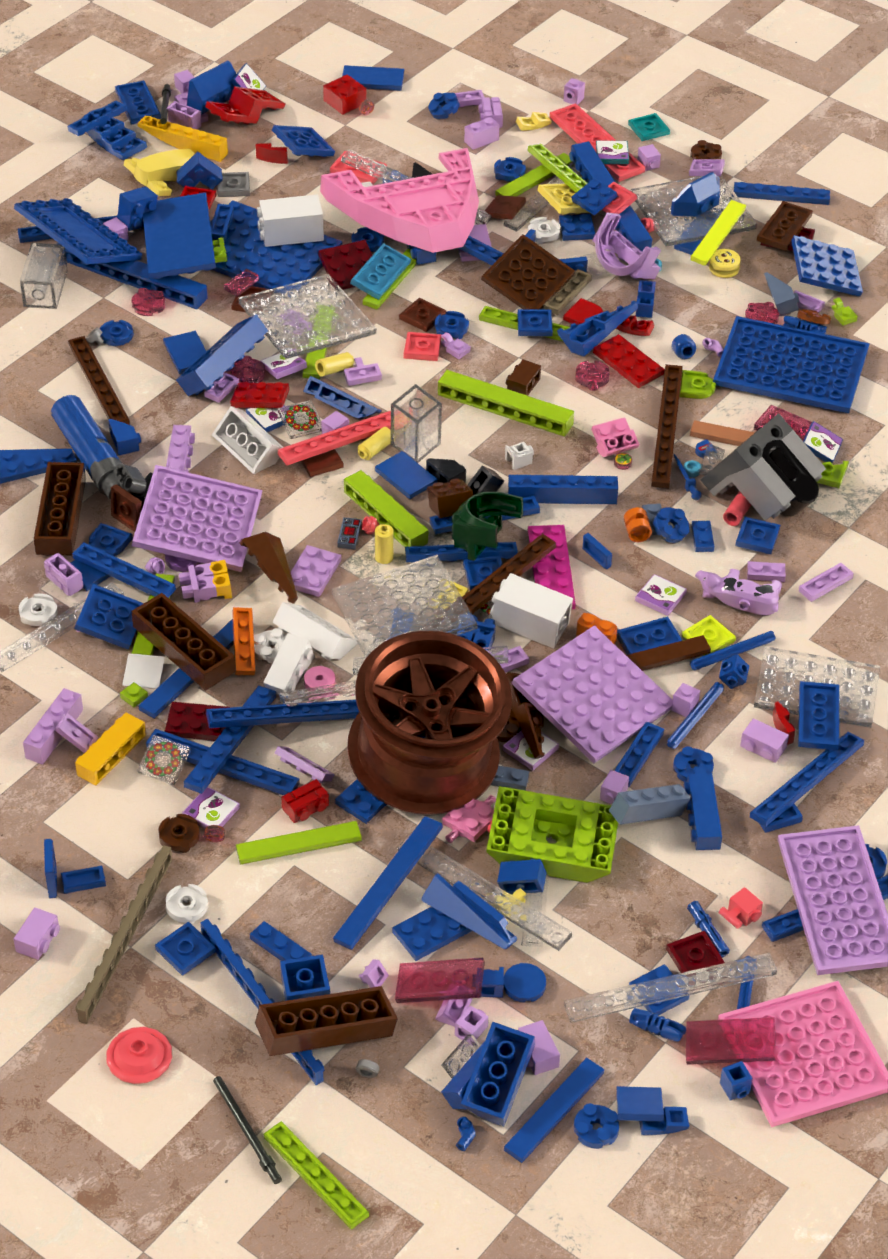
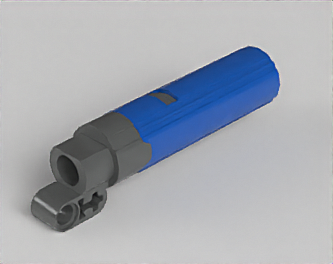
[51,395,147,499]

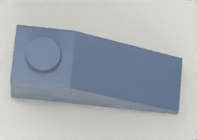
[764,272,800,316]

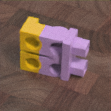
[179,560,232,603]

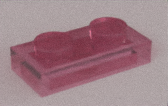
[224,269,259,297]

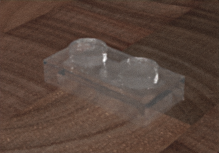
[699,444,725,476]
[441,1034,481,1079]

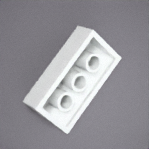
[212,406,284,474]
[273,602,359,661]

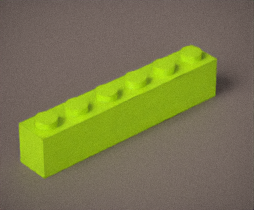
[344,470,429,547]

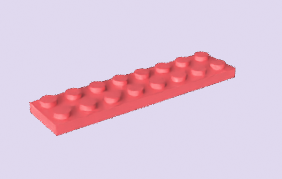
[550,103,645,182]

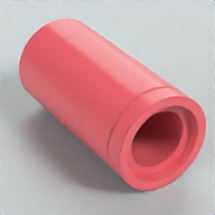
[723,491,751,526]

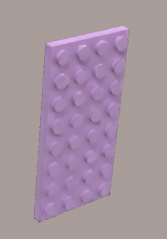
[778,825,888,975]

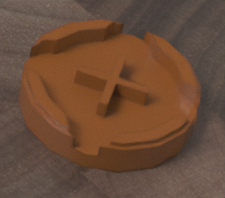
[797,309,831,324]

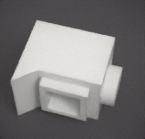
[505,442,534,470]

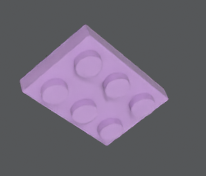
[291,545,341,597]

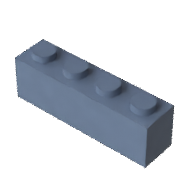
[609,784,691,825]

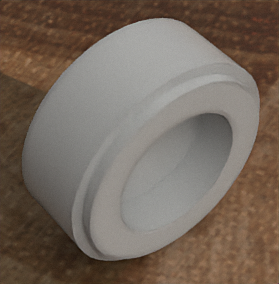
[356,1059,380,1078]

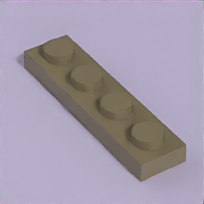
[543,269,592,316]

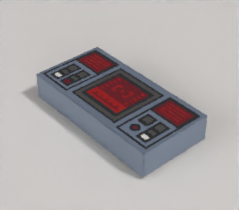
[337,517,362,549]

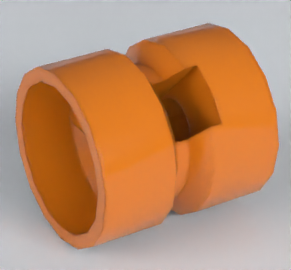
[624,507,652,542]

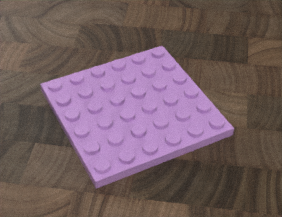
[132,465,263,572]
[512,626,673,764]

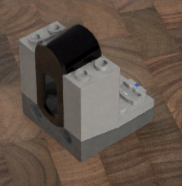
[700,413,826,521]

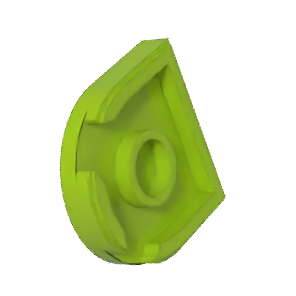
[679,370,716,399]

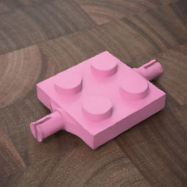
[442,795,496,843]

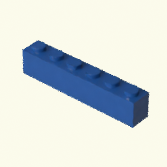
[508,475,618,504]

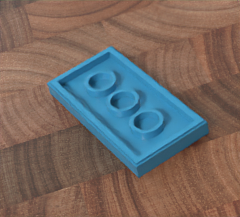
[350,243,412,300]

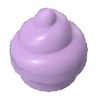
[145,557,165,575]

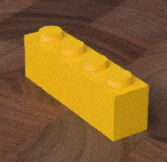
[75,712,146,786]

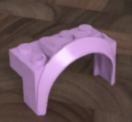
[592,212,661,280]

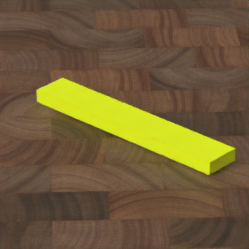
[690,200,746,266]

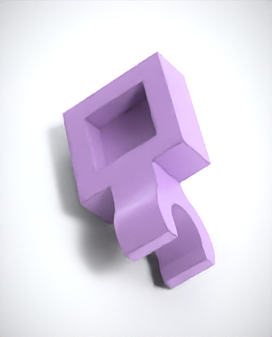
[441,332,471,359]

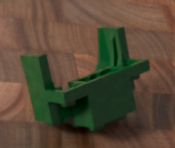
[452,492,523,561]

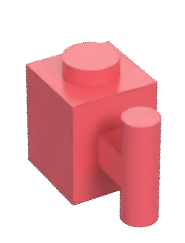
[718,887,763,929]

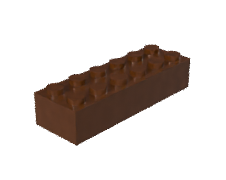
[34,462,86,555]
[131,593,236,691]
[255,986,398,1056]

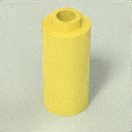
[315,352,354,377]
[358,427,395,460]
[375,524,394,564]

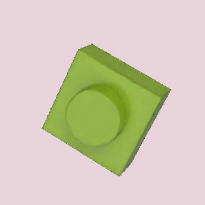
[120,682,148,708]

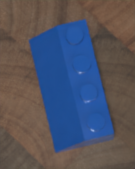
[187,60,236,115]
[461,1022,535,1127]

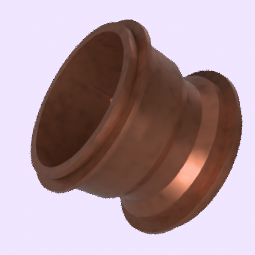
[347,631,512,814]

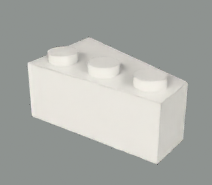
[263,633,315,698]

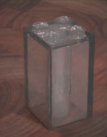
[20,243,68,309]
[391,384,442,463]

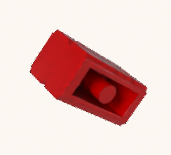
[281,779,329,823]

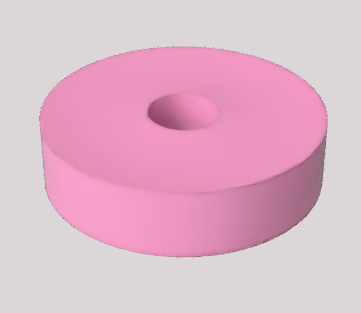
[304,666,335,694]

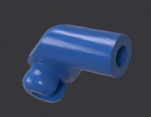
[456,1117,476,1151]

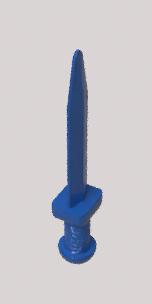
[673,454,702,500]

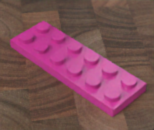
[527,525,576,609]

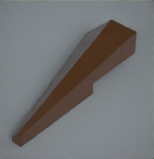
[239,531,298,604]
[506,672,545,759]

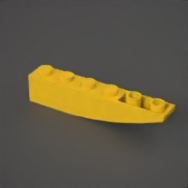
[137,115,228,162]

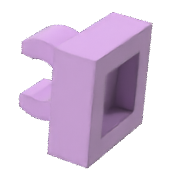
[359,959,389,988]

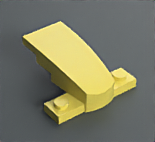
[124,149,195,196]

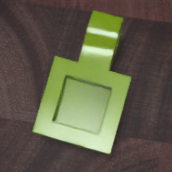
[832,297,858,326]

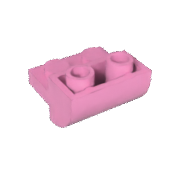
[591,417,640,457]

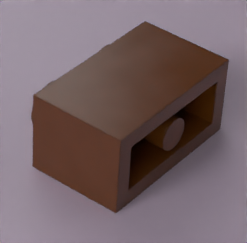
[506,359,541,396]

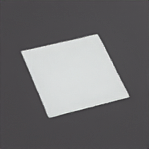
[122,653,165,689]

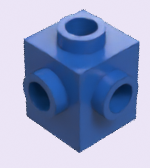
[719,654,749,689]

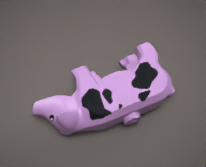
[695,569,782,616]

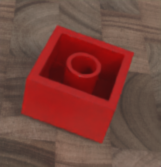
[323,74,367,115]

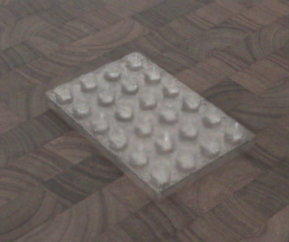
[754,646,880,728]

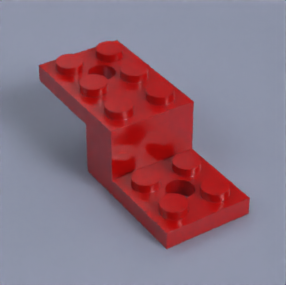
[205,86,286,125]

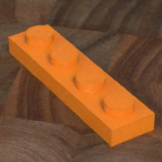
[232,607,255,676]

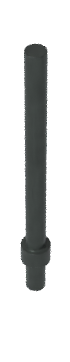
[160,84,171,124]
[213,1076,282,1184]

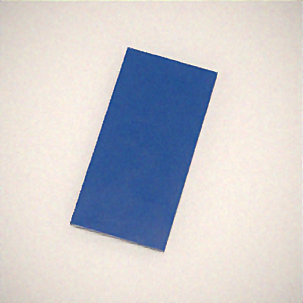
[143,192,216,279]
[14,198,143,264]

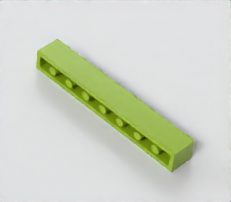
[438,370,574,437]

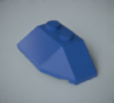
[671,172,720,217]

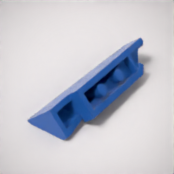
[303,376,382,420]
[422,873,517,949]

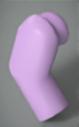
[702,338,724,357]

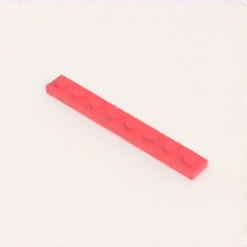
[278,407,409,466]

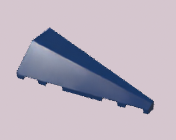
[557,300,639,357]

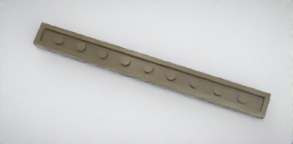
[76,845,172,1024]

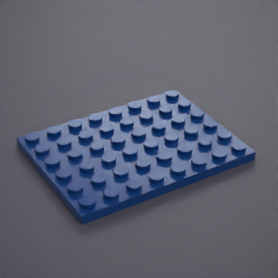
[210,200,343,300]
[713,316,870,413]

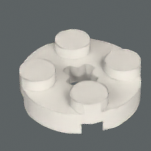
[528,217,560,244]
[19,594,58,628]
[254,628,286,664]
[166,884,208,924]

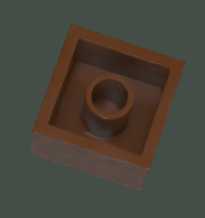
[427,479,473,518]

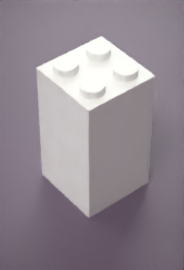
[257,194,324,247]
[490,573,573,649]

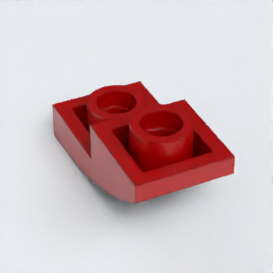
[256,143,288,164]
[616,315,654,336]
[773,701,796,746]

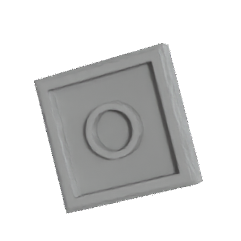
[217,172,250,197]

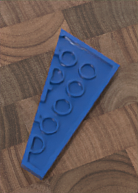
[0,448,77,484]

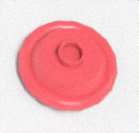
[106,1027,172,1084]

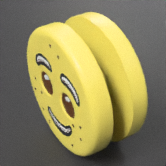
[709,249,741,278]

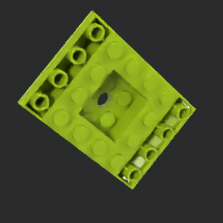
[486,786,618,883]

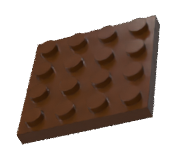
[481,234,575,309]

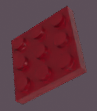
[318,240,372,292]

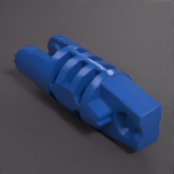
[783,316,827,334]
[629,1008,687,1042]

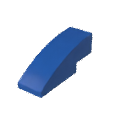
[636,280,656,318]

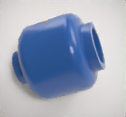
[671,334,696,359]

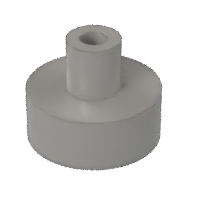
[85,327,104,345]

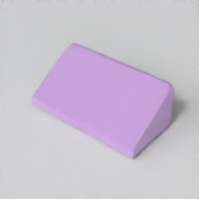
[435,981,475,1026]

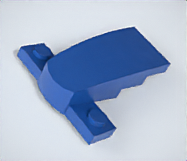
[67,101,147,161]

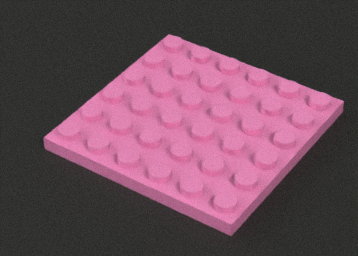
[718,981,888,1127]

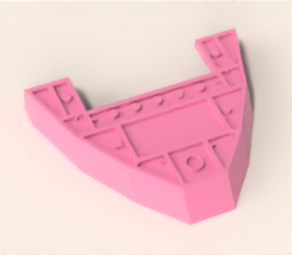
[320,148,479,253]

